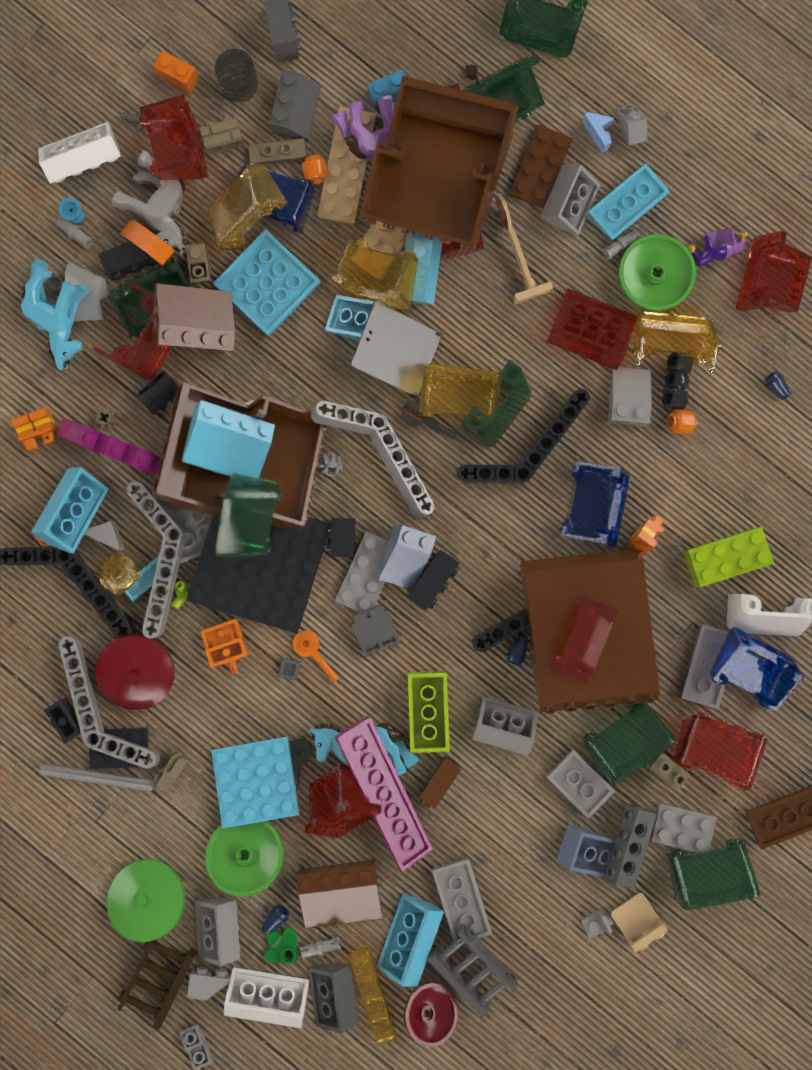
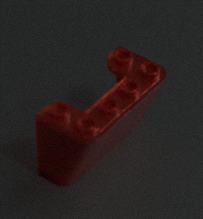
[673,712,768,790]

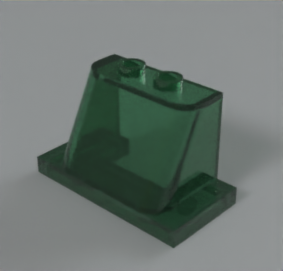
[461,55,545,124]

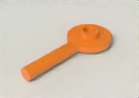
[293,630,339,683]

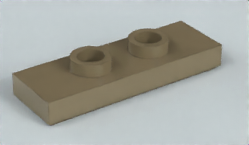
[248,138,307,166]

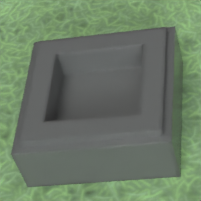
[278,657,301,681]

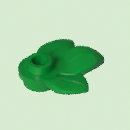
[263,926,299,964]

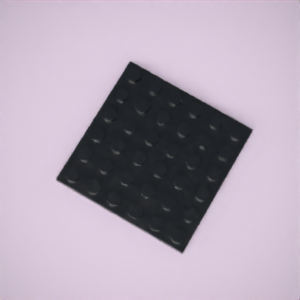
[186,515,329,634]

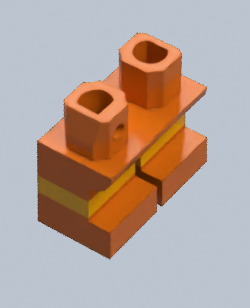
[10,408,57,452]
[625,514,665,557]

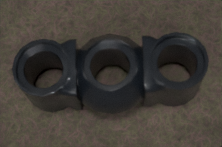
[662,352,693,410]

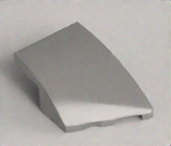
[65,263,108,321]

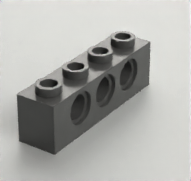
[605,803,657,889]

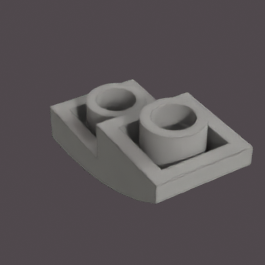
[179,1024,214,1070]

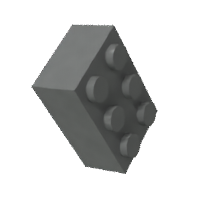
[263,0,301,63]

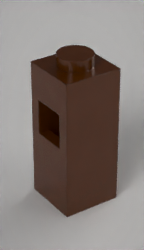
[419,756,462,808]

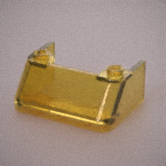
[633,312,721,373]

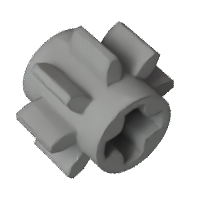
[319,452,343,476]

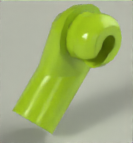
[170,581,188,610]

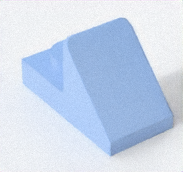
[582,112,614,153]

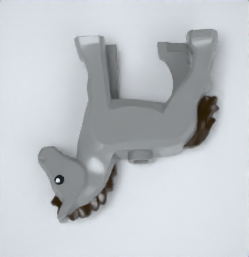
[112,150,187,255]

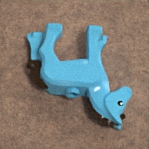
[21,259,90,370]
[309,723,419,796]

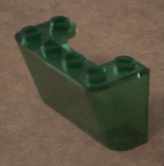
[460,360,532,447]

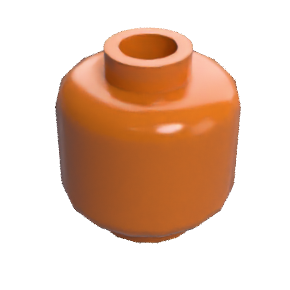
[302,155,328,185]
[667,409,697,435]

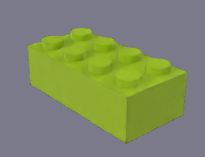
[683,527,774,587]
[408,671,450,753]

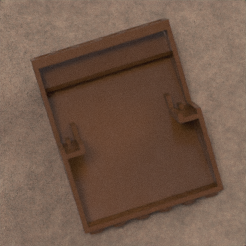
[360,76,518,250]
[151,382,326,529]
[520,549,660,714]

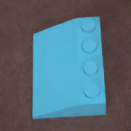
[181,400,275,484]

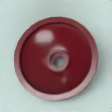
[404,983,458,1047]

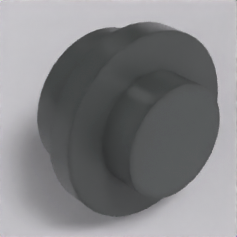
[47,275,65,294]

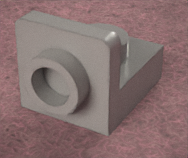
[580,909,613,939]

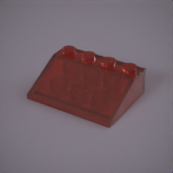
[546,288,638,370]

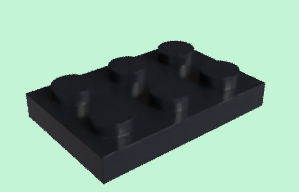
[89,727,149,769]

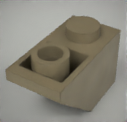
[186,243,211,284]

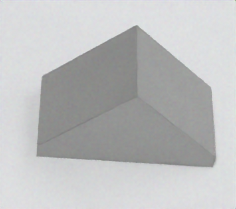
[84,521,124,551]

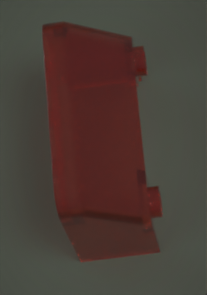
[93,282,173,380]

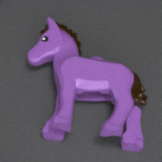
[331,95,394,161]

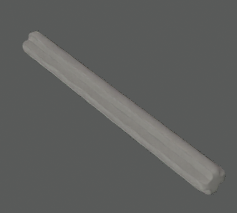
[39,764,154,791]

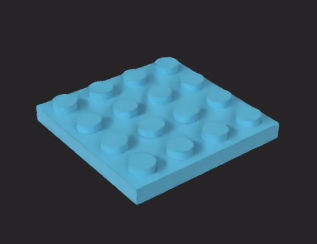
[213,229,321,337]
[211,737,300,828]

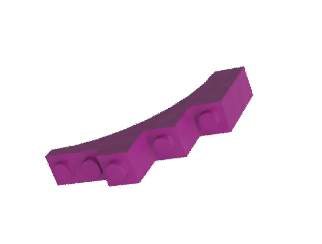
[56,418,161,476]

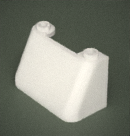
[727,594,812,636]

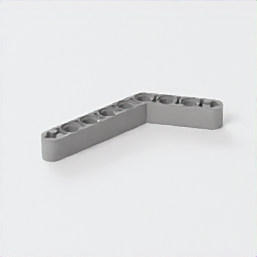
[311,401,434,519]
[127,481,186,639]
[59,636,160,768]

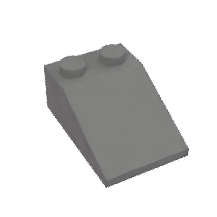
[607,366,652,427]

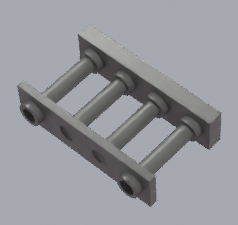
[428,923,518,1018]

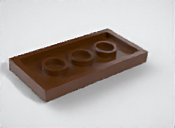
[509,124,573,209]
[745,786,812,850]

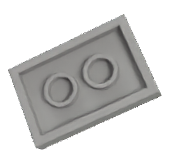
[546,749,615,819]
[650,802,717,855]

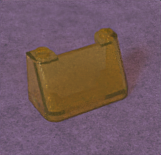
[208,163,287,251]
[332,239,418,312]
[419,363,502,424]

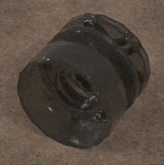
[214,49,259,102]

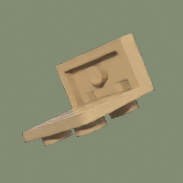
[610,892,668,953]

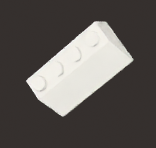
[38,122,121,183]
[224,967,310,1028]

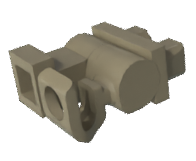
[640,747,690,791]

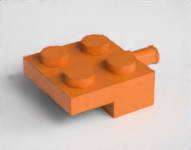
[200,618,250,675]

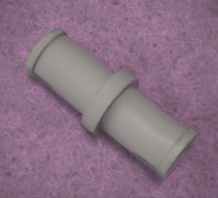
[56,217,93,248]
[602,230,641,260]
[300,937,341,959]

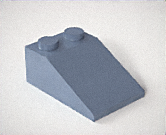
[377,524,436,589]
[556,824,616,877]

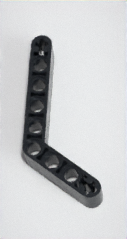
[456,389,590,484]
[0,547,136,638]
[472,607,529,652]

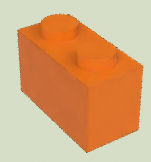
[153,50,199,94]

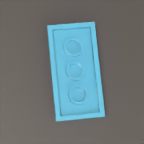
[587,163,670,242]

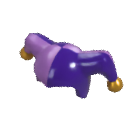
[688,228,748,266]

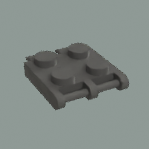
[351,604,401,658]

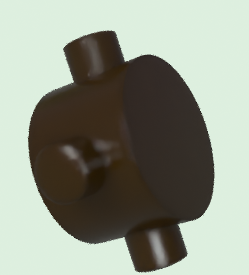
[465,65,479,79]

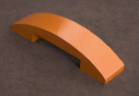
[119,219,175,265]

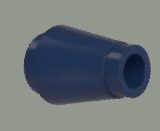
[764,371,791,400]
[506,636,529,666]
[262,904,289,934]

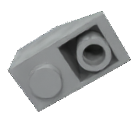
[617,104,647,145]
[187,966,232,1000]

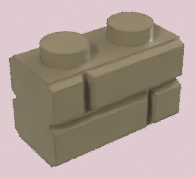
[200,117,244,155]

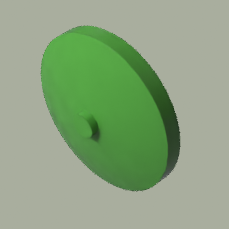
[618,234,696,312]
[205,821,284,897]
[107,860,185,942]

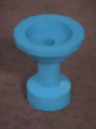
[58,198,85,225]

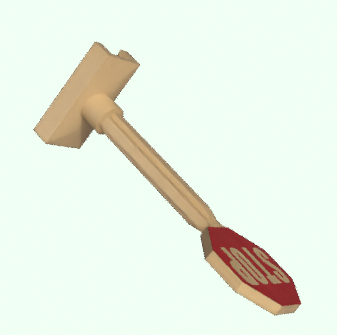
[496,193,553,305]

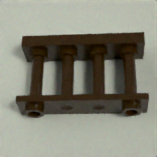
[117,940,197,1030]

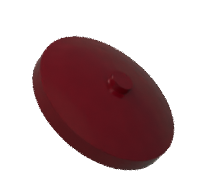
[95,634,175,710]

